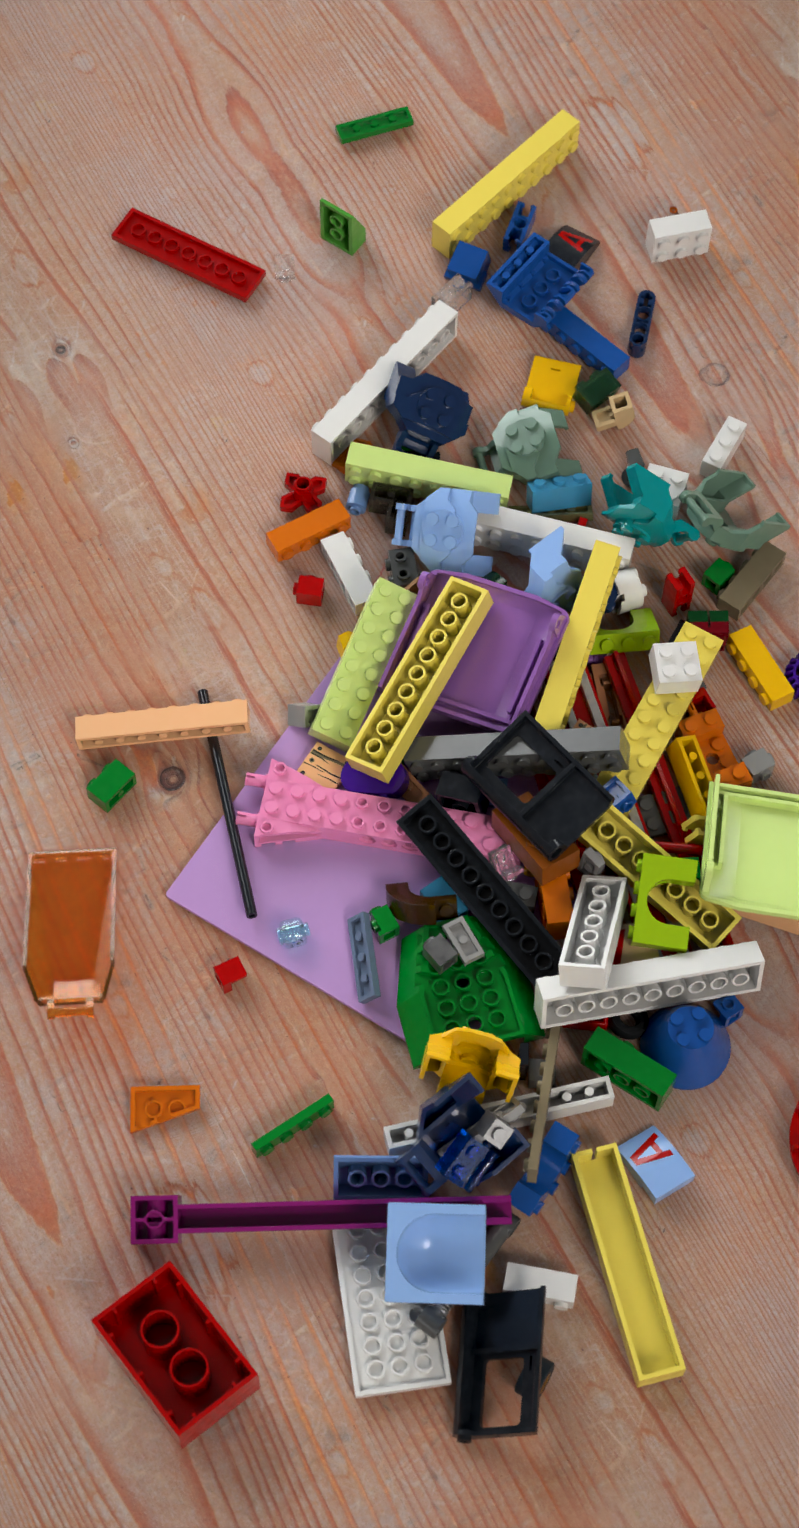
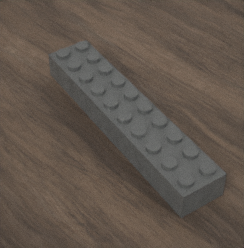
[404,726,630,782]

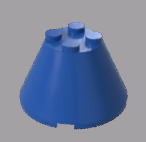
[640,1003,731,1090]

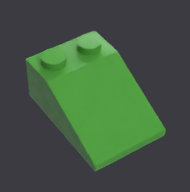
[320,198,366,256]

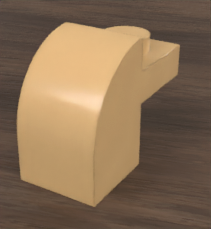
[591,391,635,432]

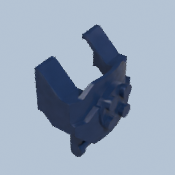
[383,361,473,459]
[395,1072,530,1197]

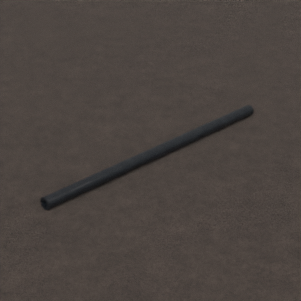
[197,689,257,919]

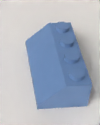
[333,1155,428,1200]

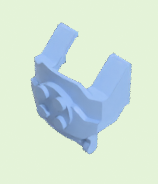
[391,487,501,577]
[524,526,583,612]

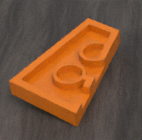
[130,1085,200,1134]

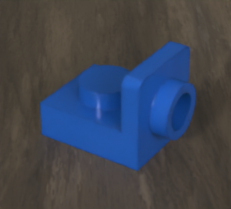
[603,775,637,814]
[713,995,745,1028]

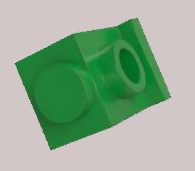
[369,904,400,944]

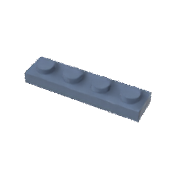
[347,912,381,1004]

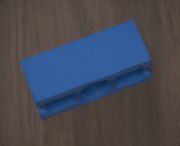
[502,201,537,252]

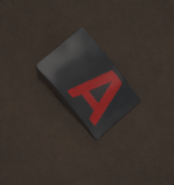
[548,225,600,270]

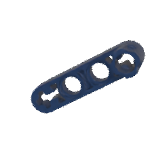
[628,290,656,358]

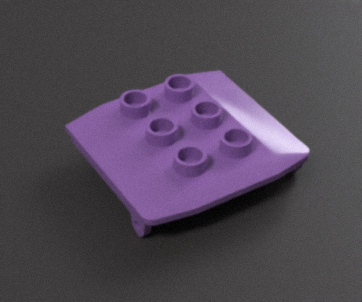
[377,569,570,733]

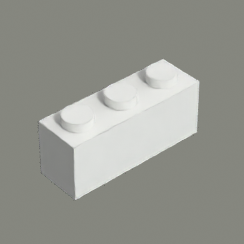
[699,416,747,477]
[503,1262,578,1311]

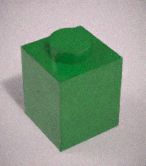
[701,558,735,596]

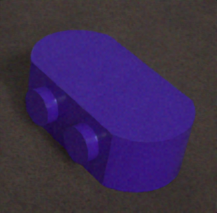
[341,762,410,798]

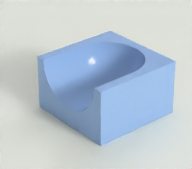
[385,1202,487,1306]

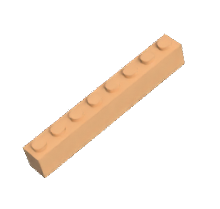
[75,699,251,750]

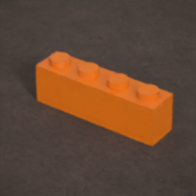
[266,498,351,563]

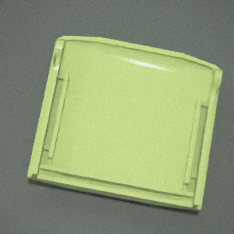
[699,774,799,920]

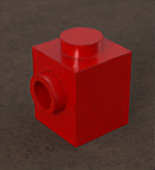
[293,575,325,607]

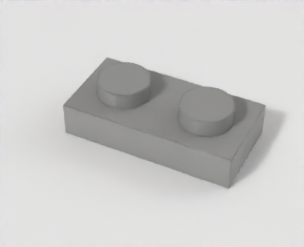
[577,847,606,876]
[442,916,485,966]

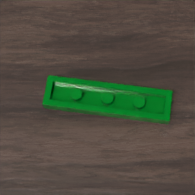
[335,106,414,145]
[251,1093,334,1158]

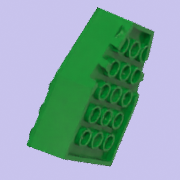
[396,915,545,1070]

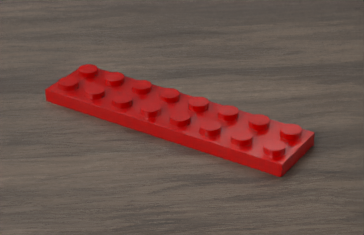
[111,208,266,303]

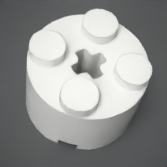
[612,567,647,615]

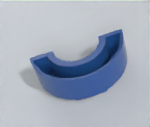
[509,1120,582,1216]

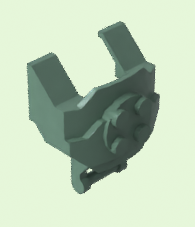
[472,404,583,486]
[679,468,791,552]

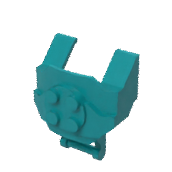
[600,463,700,548]

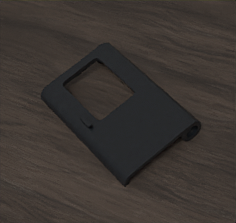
[461,710,615,861]

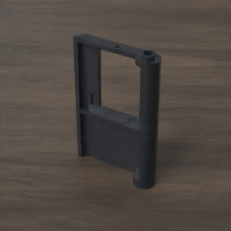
[452,1285,546,1444]

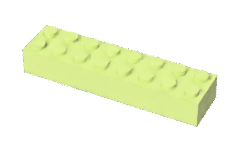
[345,441,513,508]
[307,577,417,752]

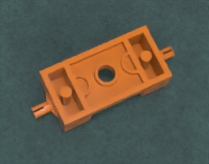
[674,702,753,787]

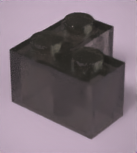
[369,481,414,537]

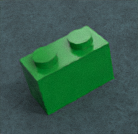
[86,759,137,813]

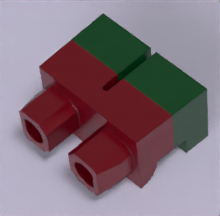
[686,610,729,651]

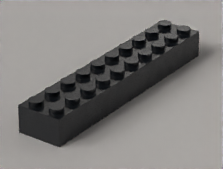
[396,793,562,987]

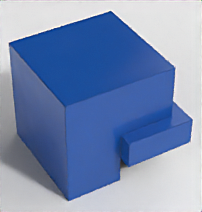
[444,240,491,292]

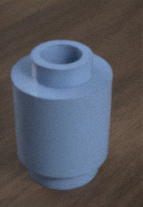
[346,484,370,516]

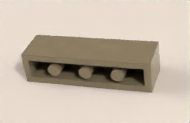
[716,541,786,621]

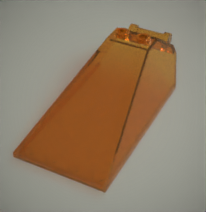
[22,847,117,1020]

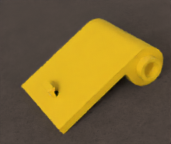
[521,355,581,416]

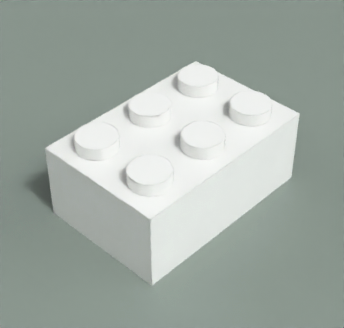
[645,209,712,263]

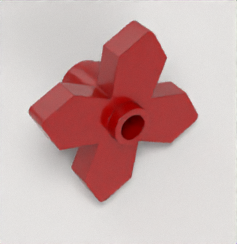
[280,473,327,513]

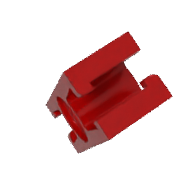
[661,566,695,617]

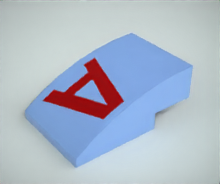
[618,1125,695,1204]

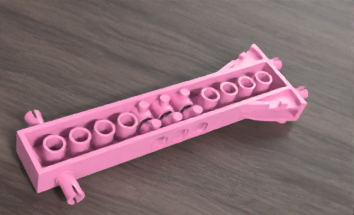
[236,758,521,877]

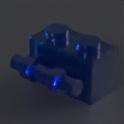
[435,1128,498,1193]

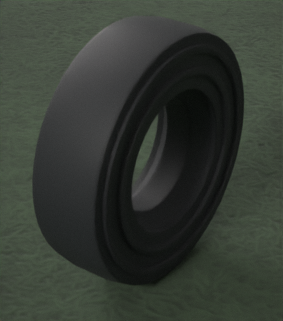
[608,1011,649,1040]

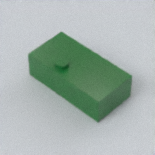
[580,1026,677,1112]

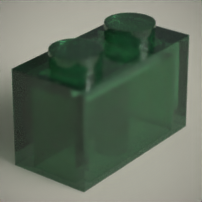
[573,367,621,415]

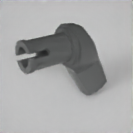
[621,448,645,486]

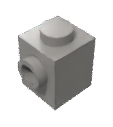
[740,748,775,784]

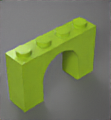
[569,608,660,655]
[627,853,698,953]

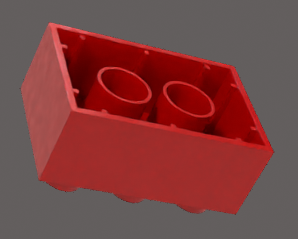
[91,1261,260,1449]

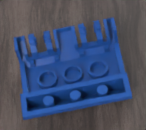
[486,232,594,328]

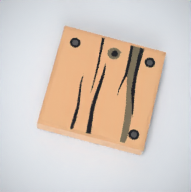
[297,741,347,789]

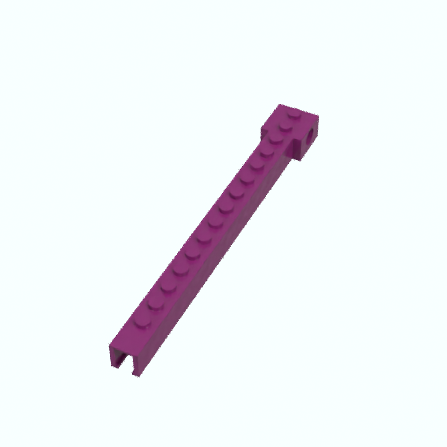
[130,1195,512,1245]

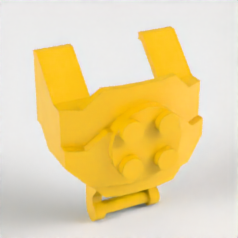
[419,1027,521,1105]

